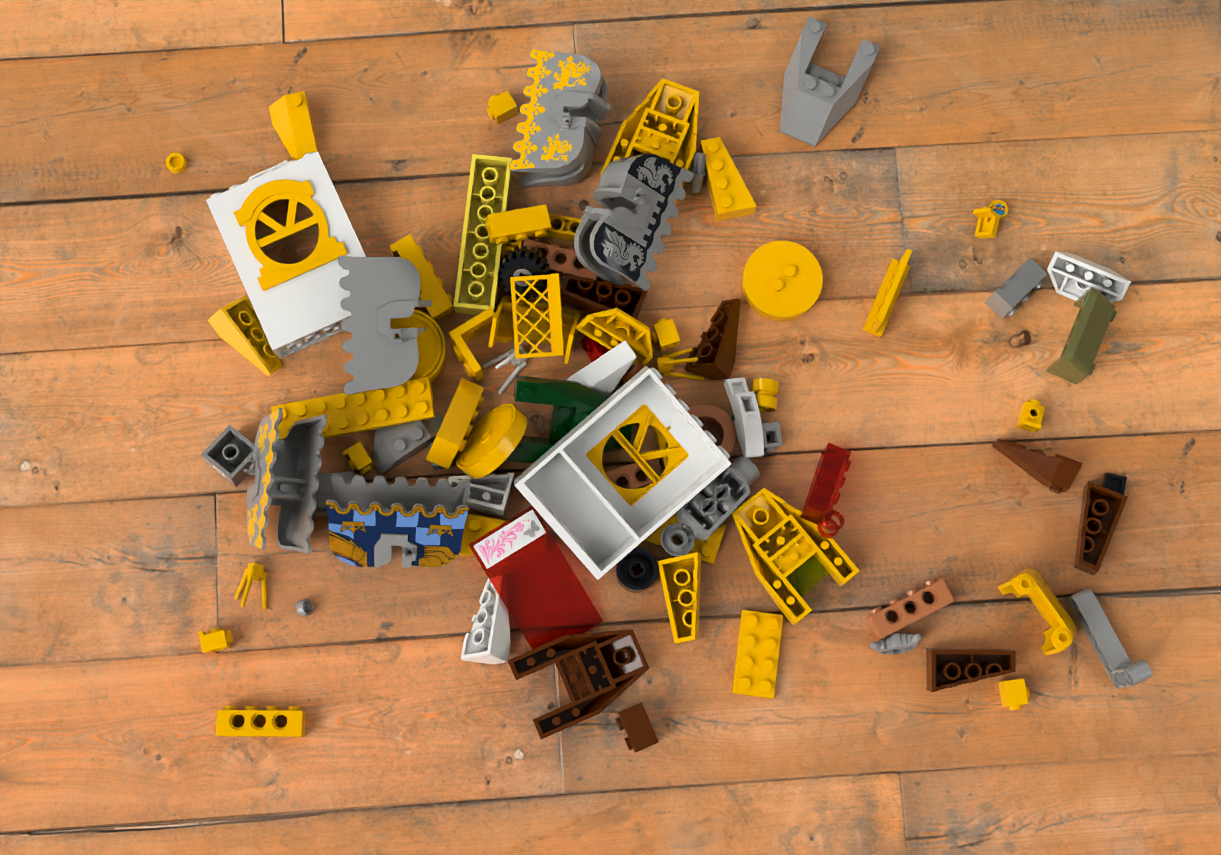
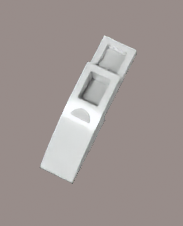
[724,377,764,458]

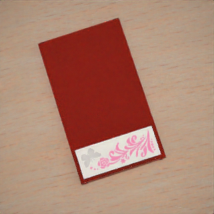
[468,506,603,650]

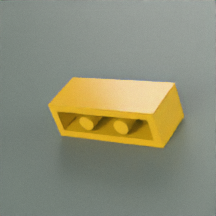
[485,204,552,245]

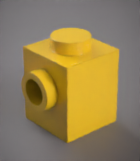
[486,90,518,124]
[651,318,680,352]
[998,679,1030,710]

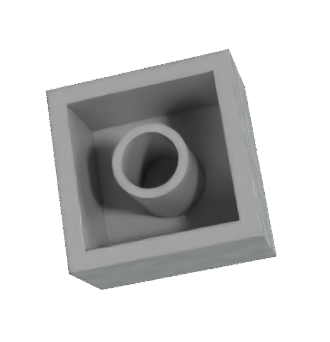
[201,425,254,487]

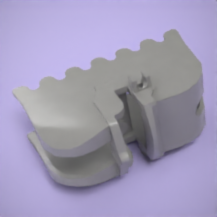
[338,256,432,395]

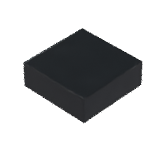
[1103,473,1127,495]

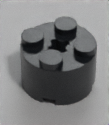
[616,548,658,593]

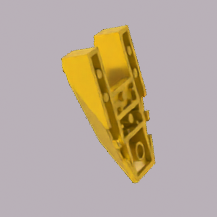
[600,78,699,205]
[732,488,859,625]

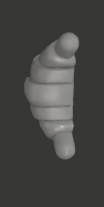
[870,632,922,655]

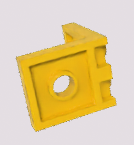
[449,307,495,382]

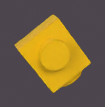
[973,207,1000,239]

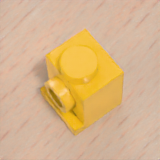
[1016,399,1045,433]
[342,441,375,476]
[198,628,233,654]

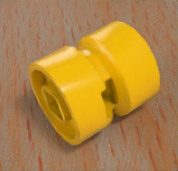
[752,378,779,412]

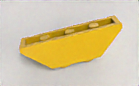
[576,308,653,365]

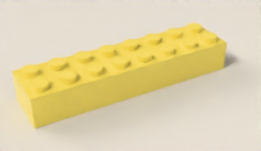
[454,154,512,315]

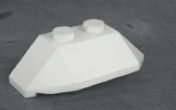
[1047,251,1131,303]

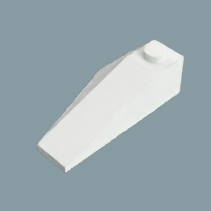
[567,340,637,397]
[461,575,511,664]

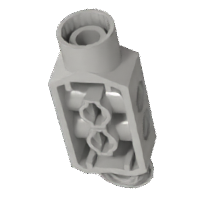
[660,456,760,557]

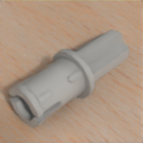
[689,152,706,193]

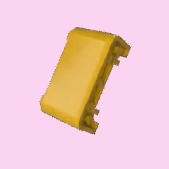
[998,568,1077,656]

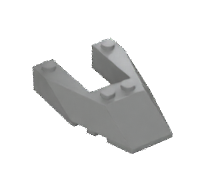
[779,16,881,147]

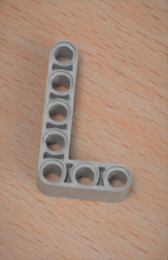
[1069,588,1152,688]

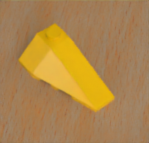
[269,91,318,161]
[208,295,283,376]

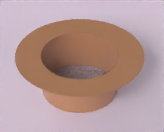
[688,404,736,454]

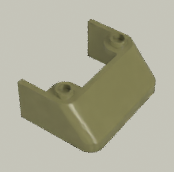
[1047,287,1117,384]

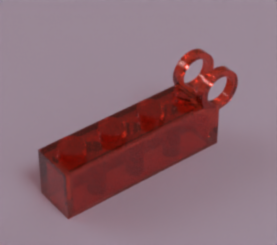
[800,442,851,538]

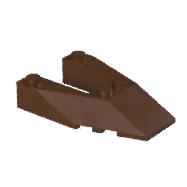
[508,629,649,739]

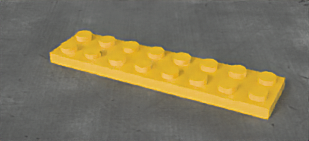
[271,377,436,439]

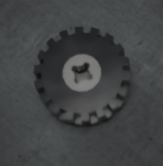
[498,246,550,300]

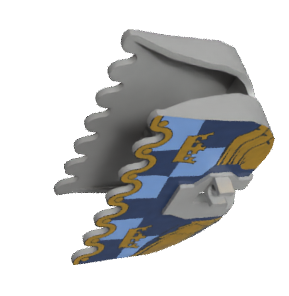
[326,473,471,568]

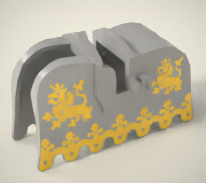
[509,49,611,188]
[244,408,327,554]

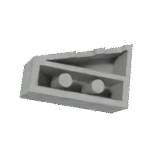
[985,258,1047,319]

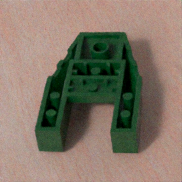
[507,375,633,463]

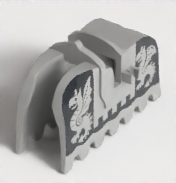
[574,154,693,291]

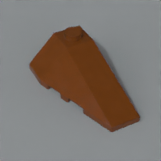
[685,299,740,380]
[993,439,1082,494]

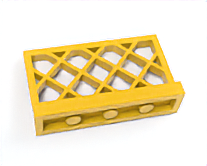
[862,249,912,338]
[510,273,565,359]

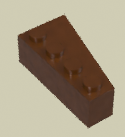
[561,275,648,320]
[1074,481,1128,576]
[926,648,1016,692]

